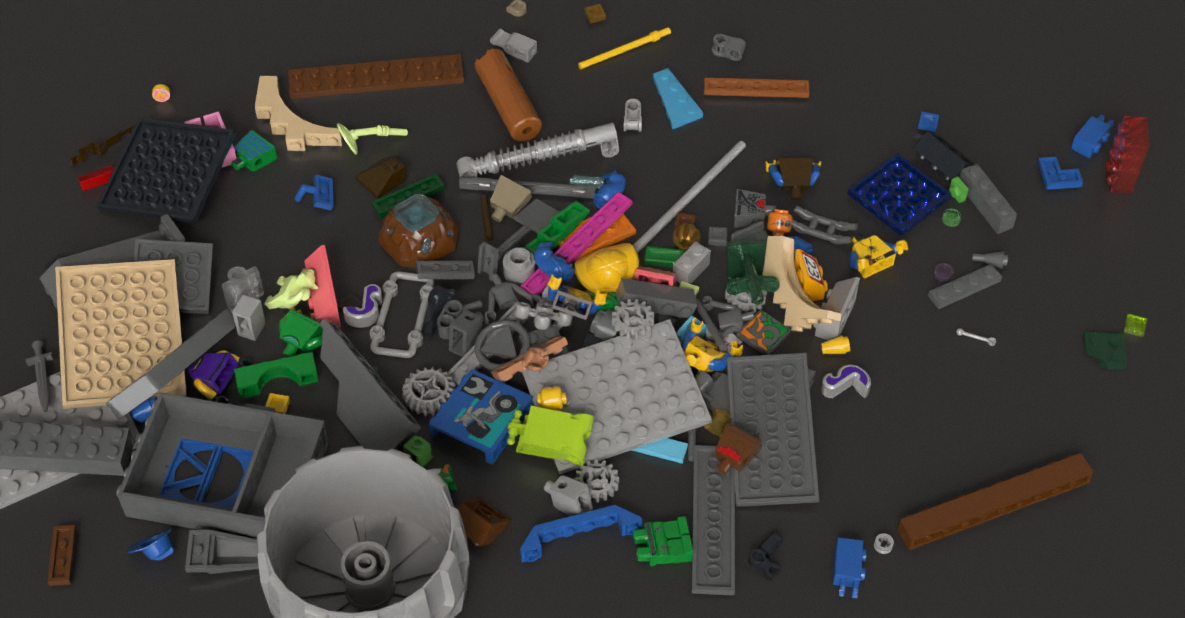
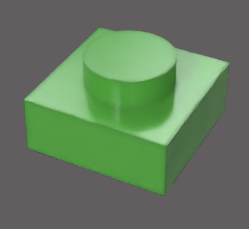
[949,177,969,203]

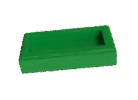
[644,246,684,268]

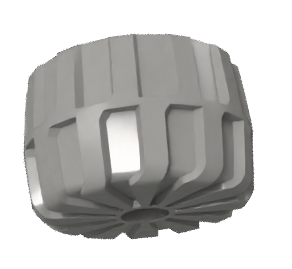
[257,446,470,618]

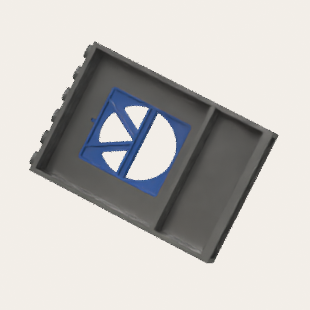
[117,392,329,539]

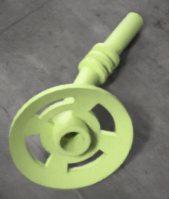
[337,123,408,155]

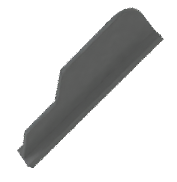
[319,318,421,451]

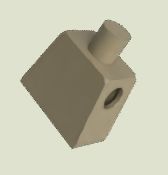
[490,175,532,222]

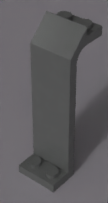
[39,214,185,308]

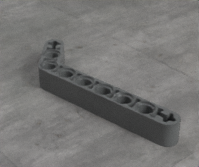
[106,308,236,419]

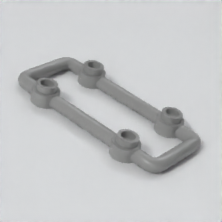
[370,271,434,358]

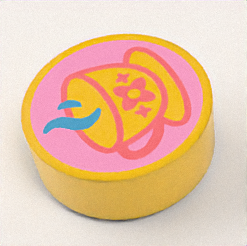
[152,84,170,102]

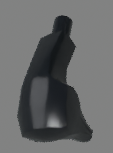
[424,285,457,337]

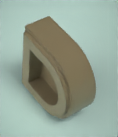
[507,0,527,16]

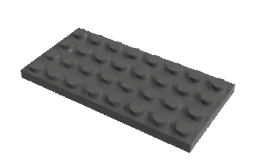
[727,353,819,507]

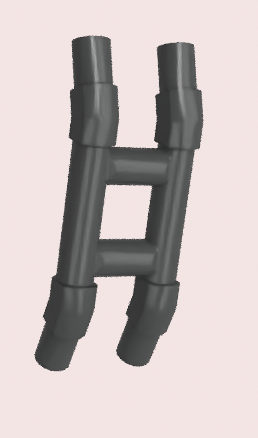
[791,205,858,244]

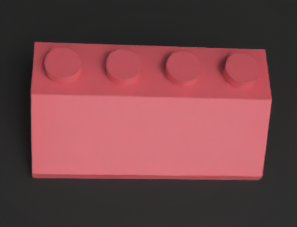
[302,245,341,327]

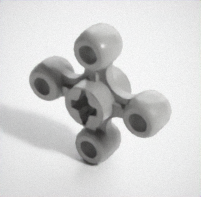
[515,299,573,330]

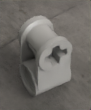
[624,98,642,132]

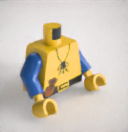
[850,234,908,278]
[681,318,743,373]

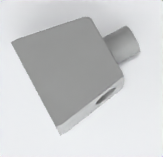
[544,476,593,516]

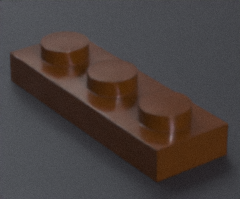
[47,525,77,586]

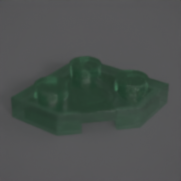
[1083,331,1127,369]

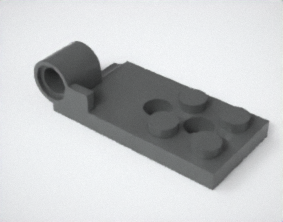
[694,371,731,423]

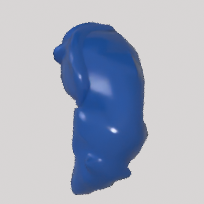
[593,170,626,209]
[533,242,575,282]

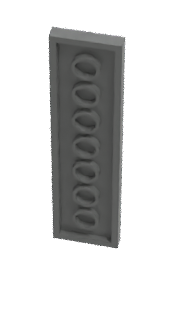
[692,445,735,595]

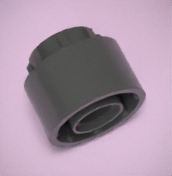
[590,309,623,340]

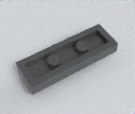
[416,261,475,279]

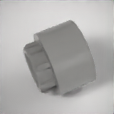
[503,248,536,285]

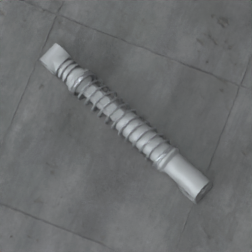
[456,122,619,177]

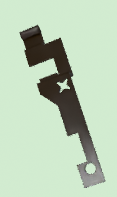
[69,125,135,167]

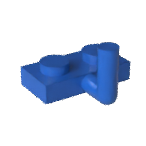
[294,174,334,210]

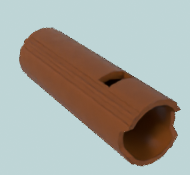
[474,49,542,142]

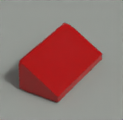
[77,165,114,191]

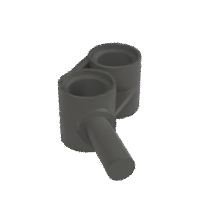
[437,300,482,339]

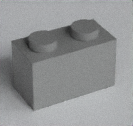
[673,241,711,284]
[232,295,266,341]

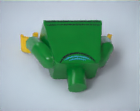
[279,307,323,357]

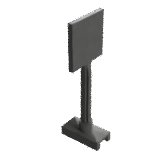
[477,199,560,281]

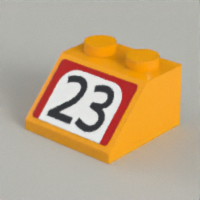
[794,249,828,301]

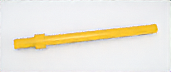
[578,27,671,69]

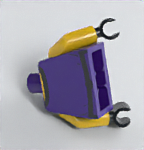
[189,350,252,403]

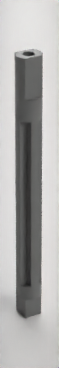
[459,176,596,199]

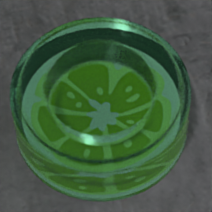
[942,209,961,227]

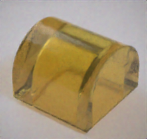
[704,409,731,437]

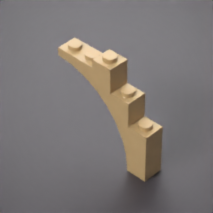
[255,76,342,151]
[762,236,841,332]

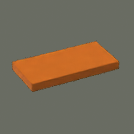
[559,214,636,262]

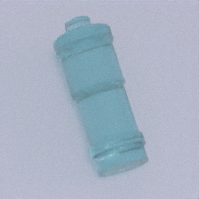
[570,175,604,189]

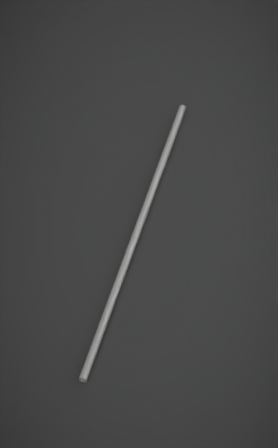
[495,141,746,384]

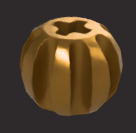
[673,223,700,251]

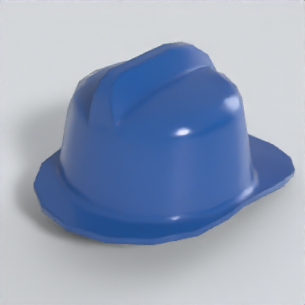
[127,528,175,560]

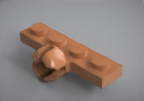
[491,336,568,381]

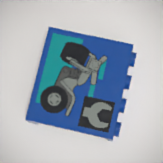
[429,369,533,465]

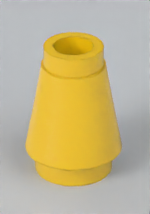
[821,335,850,354]

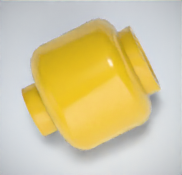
[537,386,567,411]

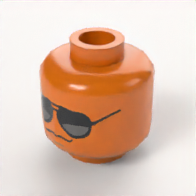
[767,209,793,236]

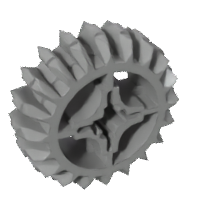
[402,366,456,417]

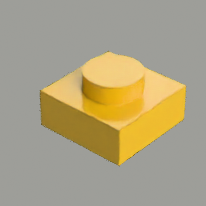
[265,393,290,414]

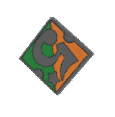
[736,309,791,355]

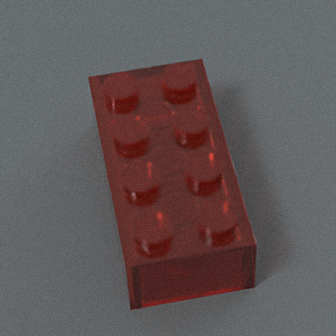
[1105,116,1150,194]

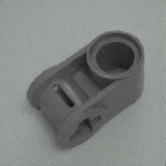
[712,34,746,61]

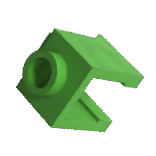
[403,435,434,467]

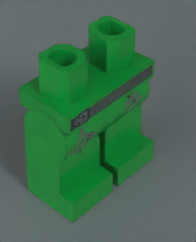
[633,516,693,566]

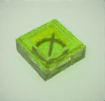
[1124,314,1147,337]

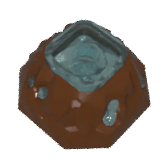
[378,194,460,268]

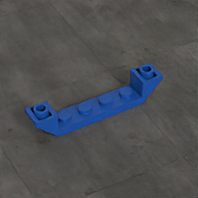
[520,505,642,562]

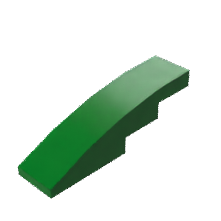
[524,201,590,254]

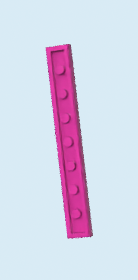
[520,192,633,295]

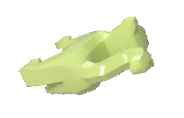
[264,269,319,309]

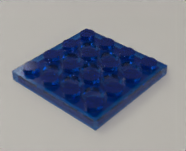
[847,153,952,236]

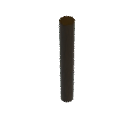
[480,194,493,241]

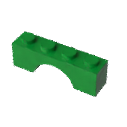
[234,352,319,399]

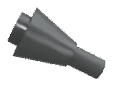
[972,251,1008,269]

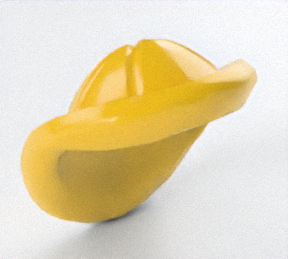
[574,243,639,294]

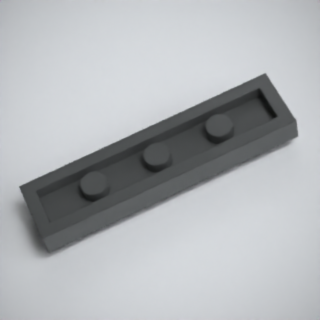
[928,264,1002,309]

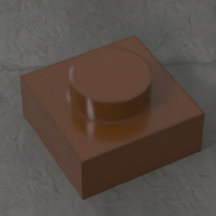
[674,212,696,231]

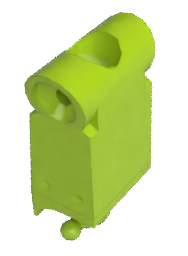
[507,406,594,466]

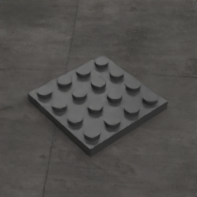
[133,239,213,314]

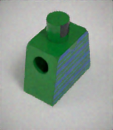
[231,130,277,172]

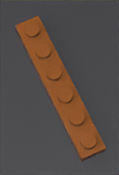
[704,78,809,98]

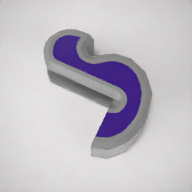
[343,284,383,328]
[821,364,871,398]

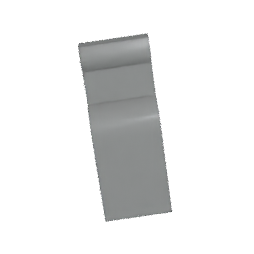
[490,29,537,62]

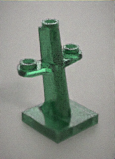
[726,239,780,305]

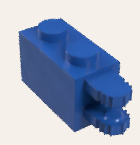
[1071,115,1114,158]
[833,538,867,598]

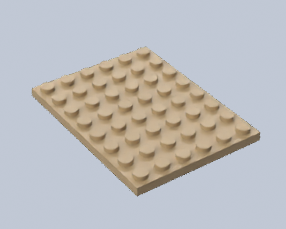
[55,259,186,409]

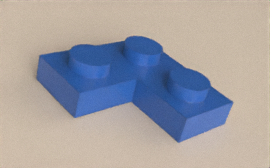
[1037,157,1083,190]

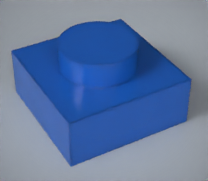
[918,111,939,132]

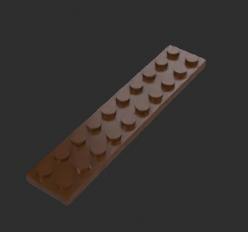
[288,54,464,99]

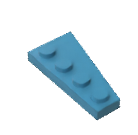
[653,68,703,130]

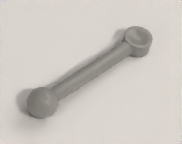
[956,328,996,346]

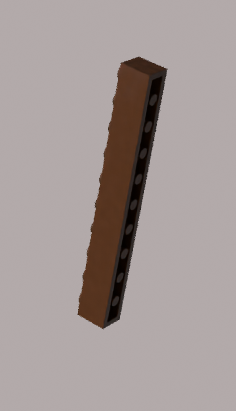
[897,453,1094,550]

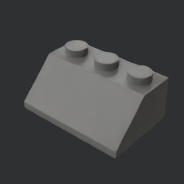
[813,277,860,340]

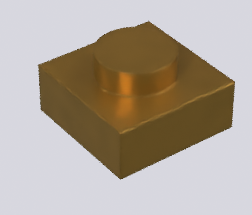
[584,4,606,24]

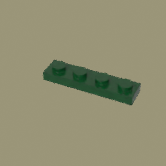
[371,174,445,219]

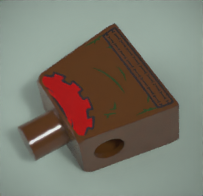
[715,423,762,475]

